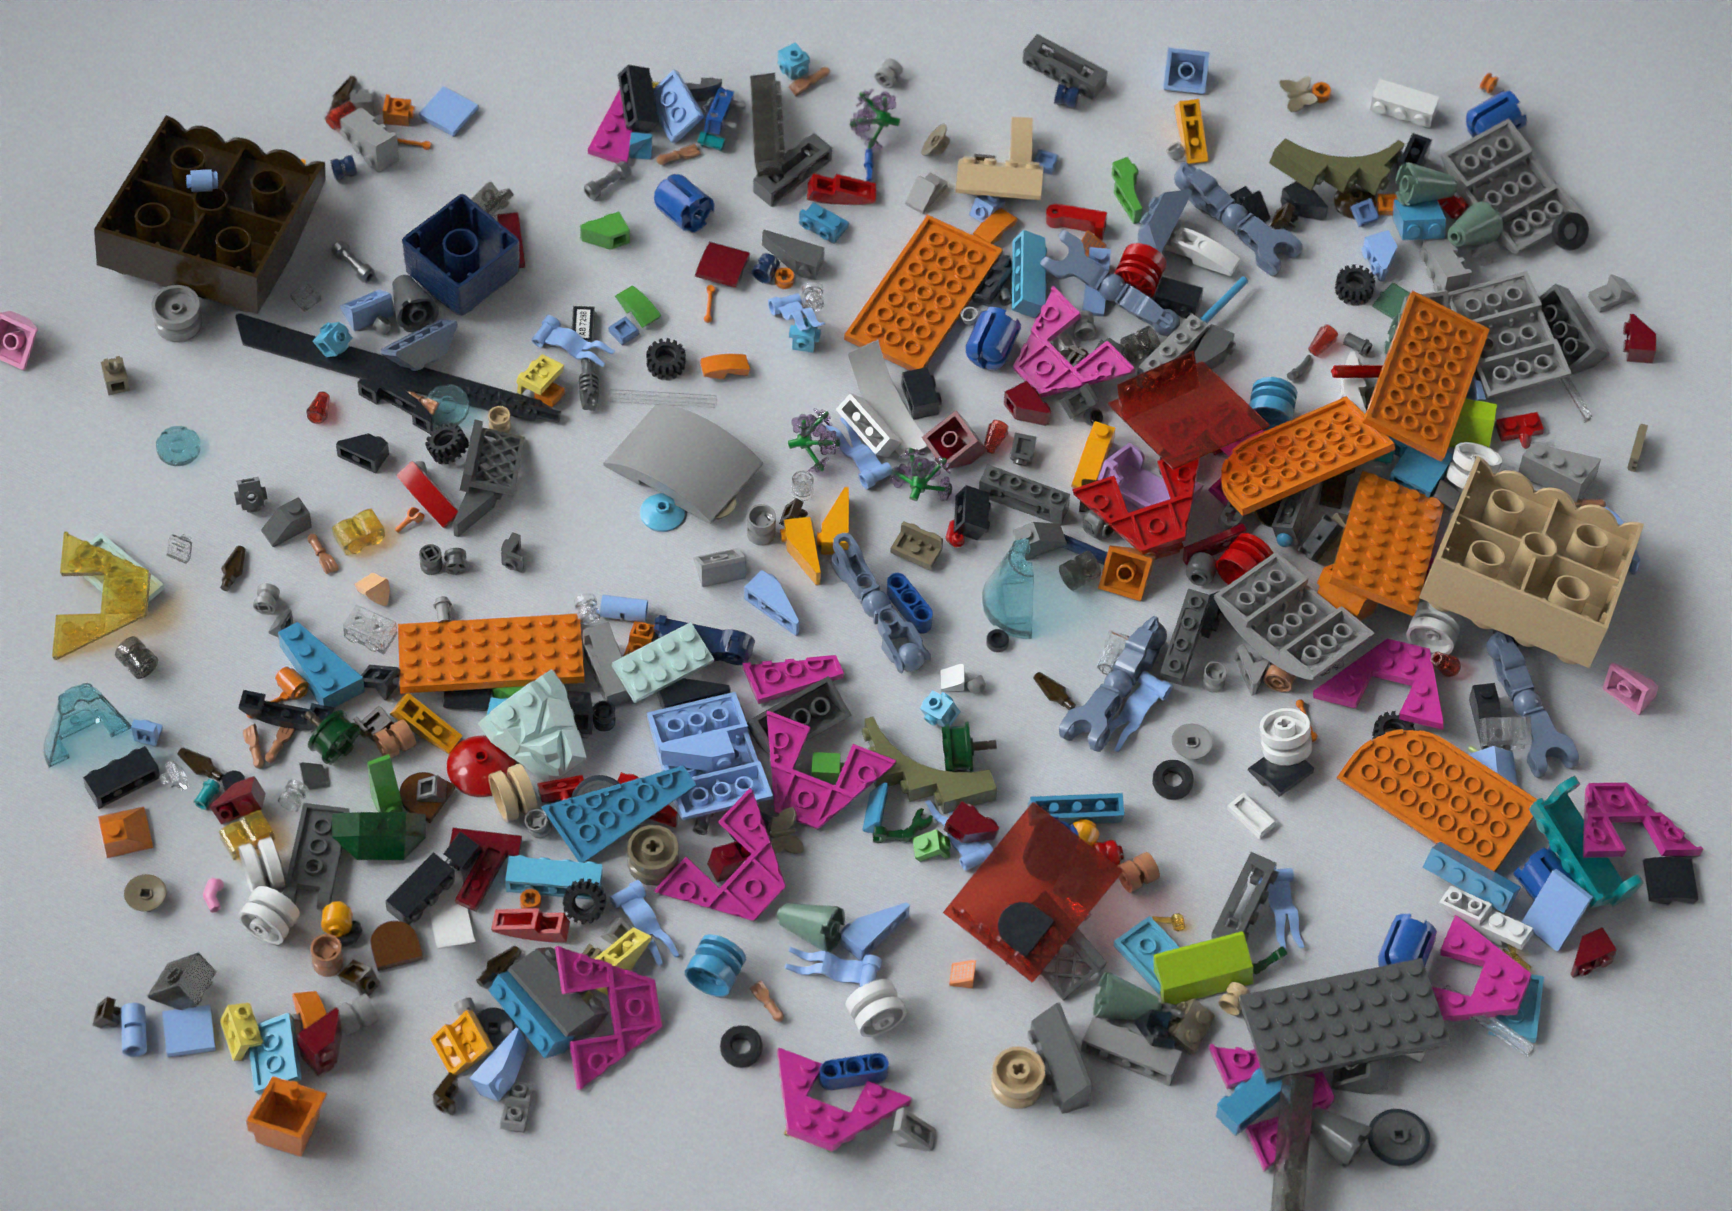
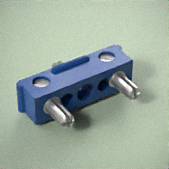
[701,87,746,135]

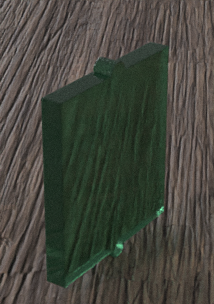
[1372,282,1410,319]

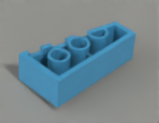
[278,622,365,708]

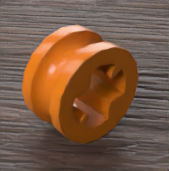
[1479,72,1499,94]
[1312,82,1331,103]
[775,267,794,289]
[520,889,541,909]

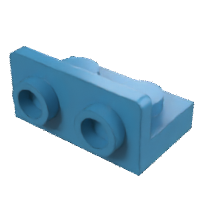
[799,202,849,244]

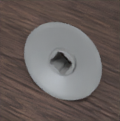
[1171,723,1213,759]

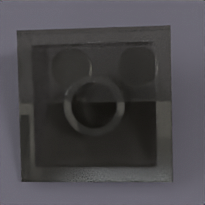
[147,952,217,1010]

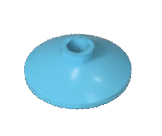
[640,493,685,532]

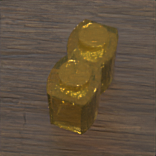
[332,508,385,556]
[219,810,275,860]

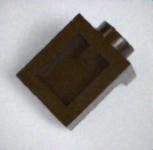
[1319,474,1347,509]
[338,959,380,996]
[433,1072,459,1115]

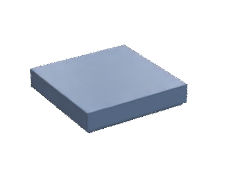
[419,86,478,137]
[162,1005,216,1057]

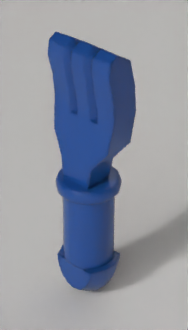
[863,148,874,182]

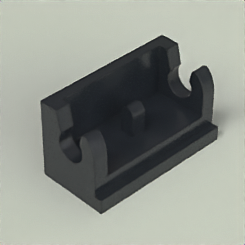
[1297,513,1344,563]

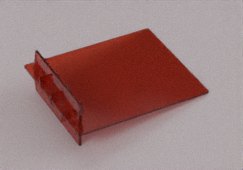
[1108,351,1269,470]
[943,802,1123,983]

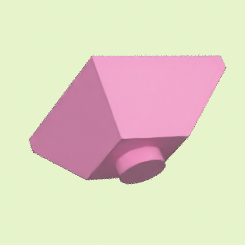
[0,311,38,370]
[1603,662,1659,715]

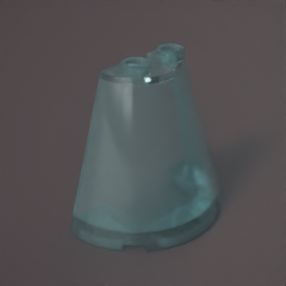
[982,538,1034,639]
[43,683,132,768]

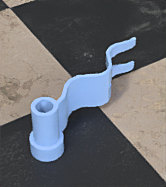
[768,293,825,331]
[531,315,615,367]
[825,417,893,489]
[1108,671,1173,752]
[925,800,996,871]
[1259,868,1304,950]
[610,879,679,966]
[785,947,882,988]

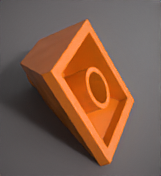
[1098,545,1156,601]
[98,806,153,858]

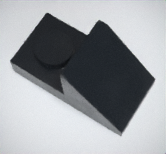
[1229,186,1271,222]
[361,664,400,700]
[1135,1010,1175,1049]

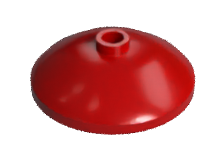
[447,735,516,797]

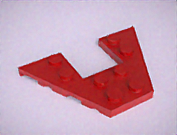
[1072,447,1201,555]

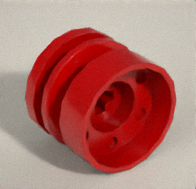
[1114,243,1167,298]
[1216,533,1274,585]

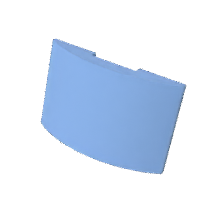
[647,692,773,820]

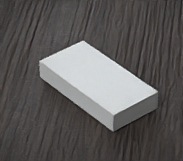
[1227,792,1276,839]

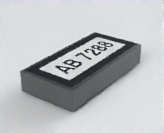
[572,306,595,342]

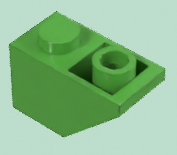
[580,211,630,250]

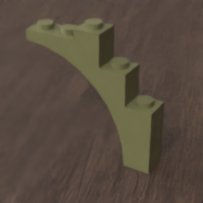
[1269,138,1405,195]
[862,716,997,814]

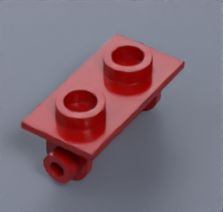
[1437,195,1468,220]

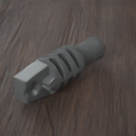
[579,358,599,411]

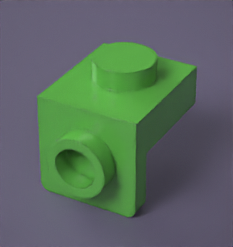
[913,829,951,862]

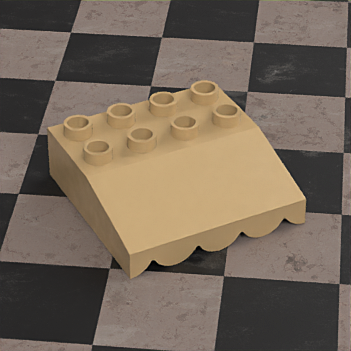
[1419,456,1644,668]

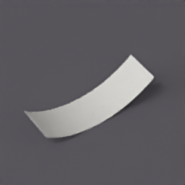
[848,340,928,458]
[429,871,476,949]

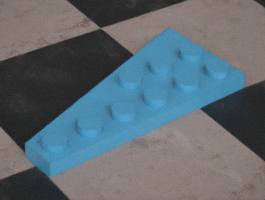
[541,766,697,863]

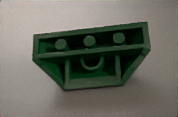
[332,812,426,861]

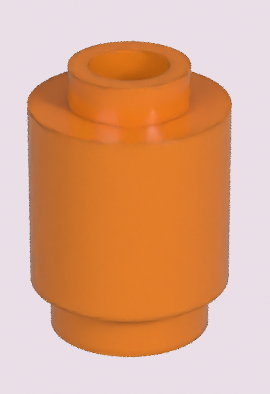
[275,666,309,700]

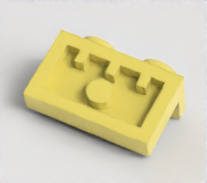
[516,354,564,395]
[220,1003,263,1061]

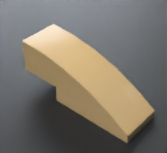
[1010,117,1033,165]

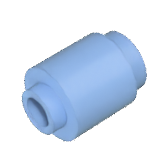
[186,170,218,192]

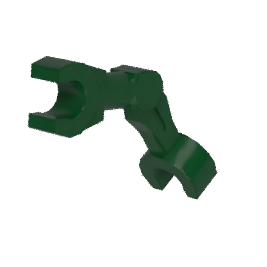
[872,808,933,843]
[1252,946,1288,975]

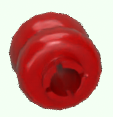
[1088,840,1124,871]

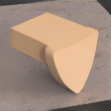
[355,573,390,606]

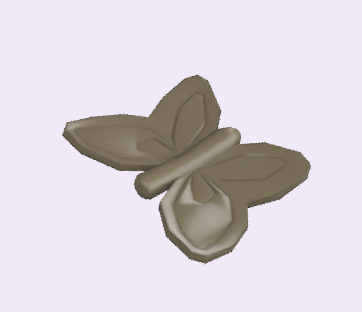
[1279,76,1318,112]
[769,807,804,854]

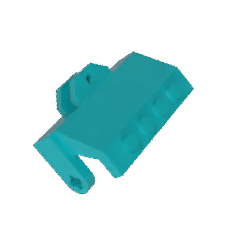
[1529,776,1644,908]

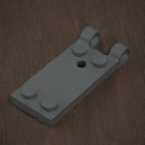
[283,803,350,910]

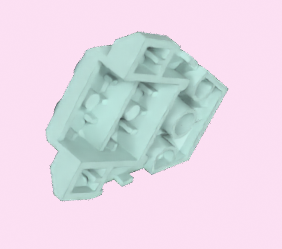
[478,669,587,782]

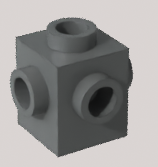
[234,477,268,513]

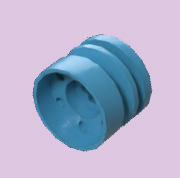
[1247,377,1298,431]
[684,934,746,997]

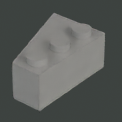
[340,108,399,173]
[1419,235,1472,292]
[1518,443,1601,503]
[583,622,632,706]

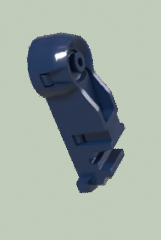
[654,615,755,665]

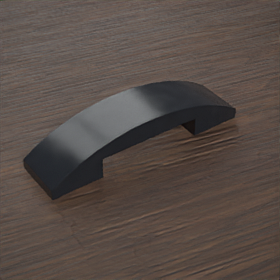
[357,379,433,434]
[238,690,334,730]

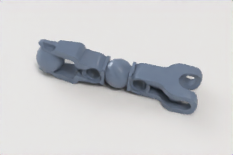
[1174,162,1303,276]
[1040,230,1180,336]
[831,533,931,674]
[1059,616,1167,752]
[1486,630,1579,778]

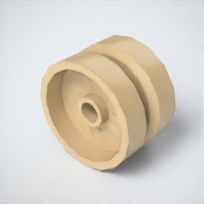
[488,763,538,823]
[991,1047,1045,1109]

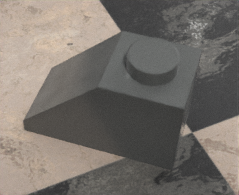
[261,497,312,547]
[1013,522,1067,560]

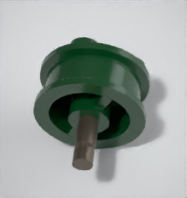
[304,710,362,765]
[941,722,997,772]

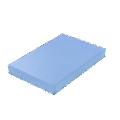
[653,69,705,144]
[1521,869,1593,952]

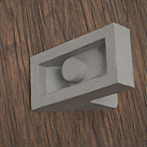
[350,89,374,116]
[905,172,948,214]
[1588,274,1636,312]
[1234,645,1270,696]
[893,1108,936,1151]

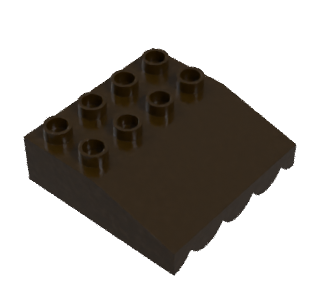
[94,115,326,314]

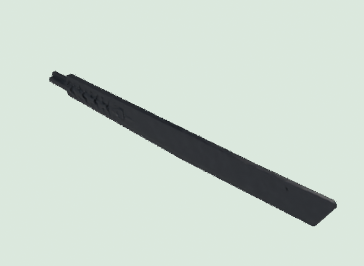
[235,313,561,423]

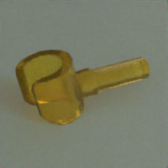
[1152,913,1185,931]
[1502,944,1532,971]

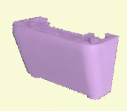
[1098,443,1203,513]

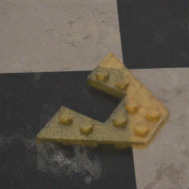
[52,531,151,660]

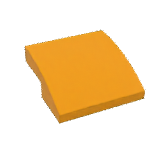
[430,1010,494,1076]

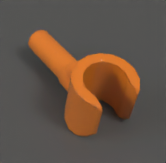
[395,507,425,533]

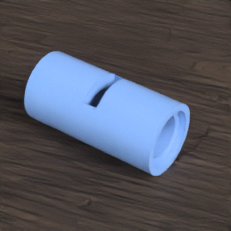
[600,595,648,622]
[121,1003,147,1057]

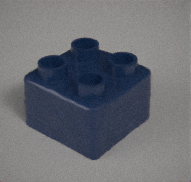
[402,194,520,316]

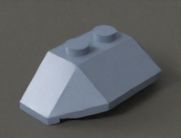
[1138,189,1193,253]
[381,319,458,370]

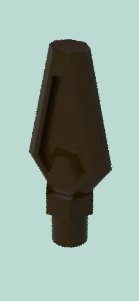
[329,76,357,115]
[220,545,246,591]
[1033,672,1076,710]
[177,747,224,782]
[476,945,521,987]

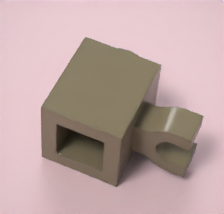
[101,356,130,395]

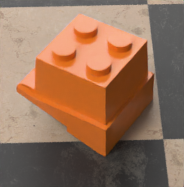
[1317,564,1378,621]
[246,1076,327,1157]

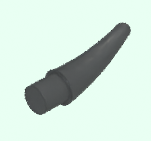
[1287,355,1311,381]

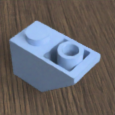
[1362,230,1397,282]

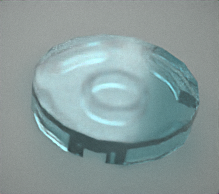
[427,384,470,427]
[156,426,201,466]

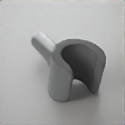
[999,288,1012,305]

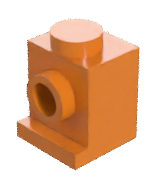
[382,94,415,127]

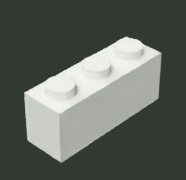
[1370,79,1439,128]
[836,394,902,458]

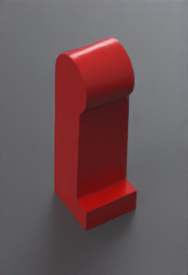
[1046,204,1107,241]

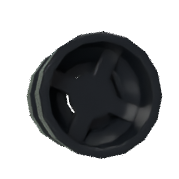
[593,700,616,732]

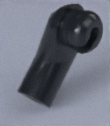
[337,920,363,947]

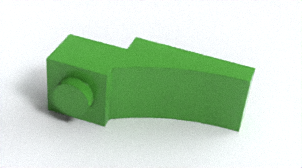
[1111,156,1143,224]

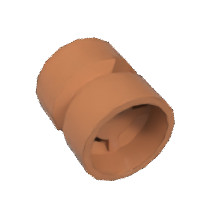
[1263,662,1295,692]
[373,719,416,758]
[1116,852,1160,893]
[310,934,343,977]

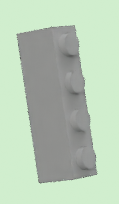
[1081,1017,1182,1086]

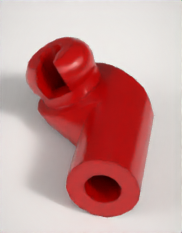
[945,520,965,548]

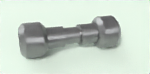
[584,161,632,199]
[331,240,375,283]

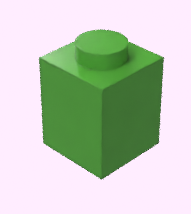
[812,752,845,785]

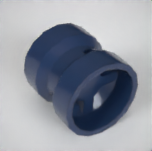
[1054,84,1080,109]
[330,155,357,180]
[752,253,780,284]

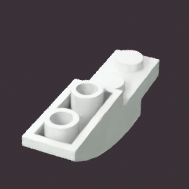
[1163,226,1241,276]
[1341,351,1368,414]
[1439,886,1533,950]

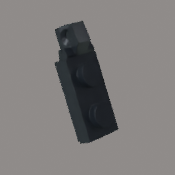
[972,255,1012,305]

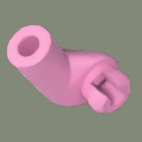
[203,878,224,913]

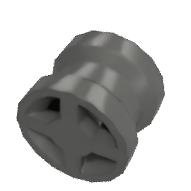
[444,548,467,575]

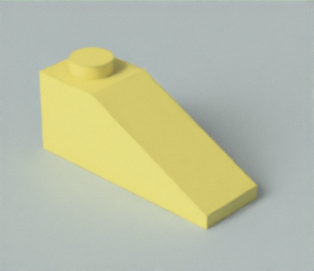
[595,927,652,995]

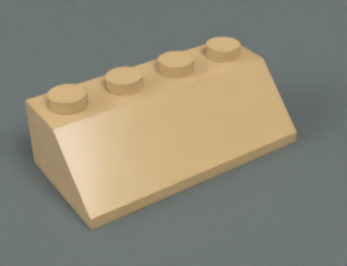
[955,156,1043,200]

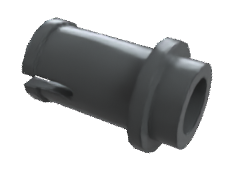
[1343,332,1372,355]
[692,813,714,835]

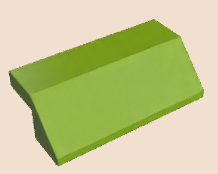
[1448,398,1497,448]
[1153,931,1253,1005]

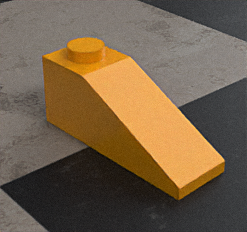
[1174,99,1208,164]
[1071,421,1116,488]
[817,487,849,555]
[780,517,821,585]
[390,693,463,754]

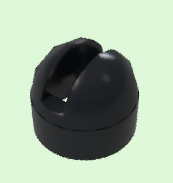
[1083,408,1103,426]

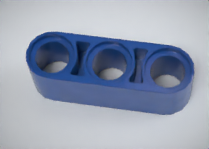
[887,573,933,634]
[819,1053,889,1090]

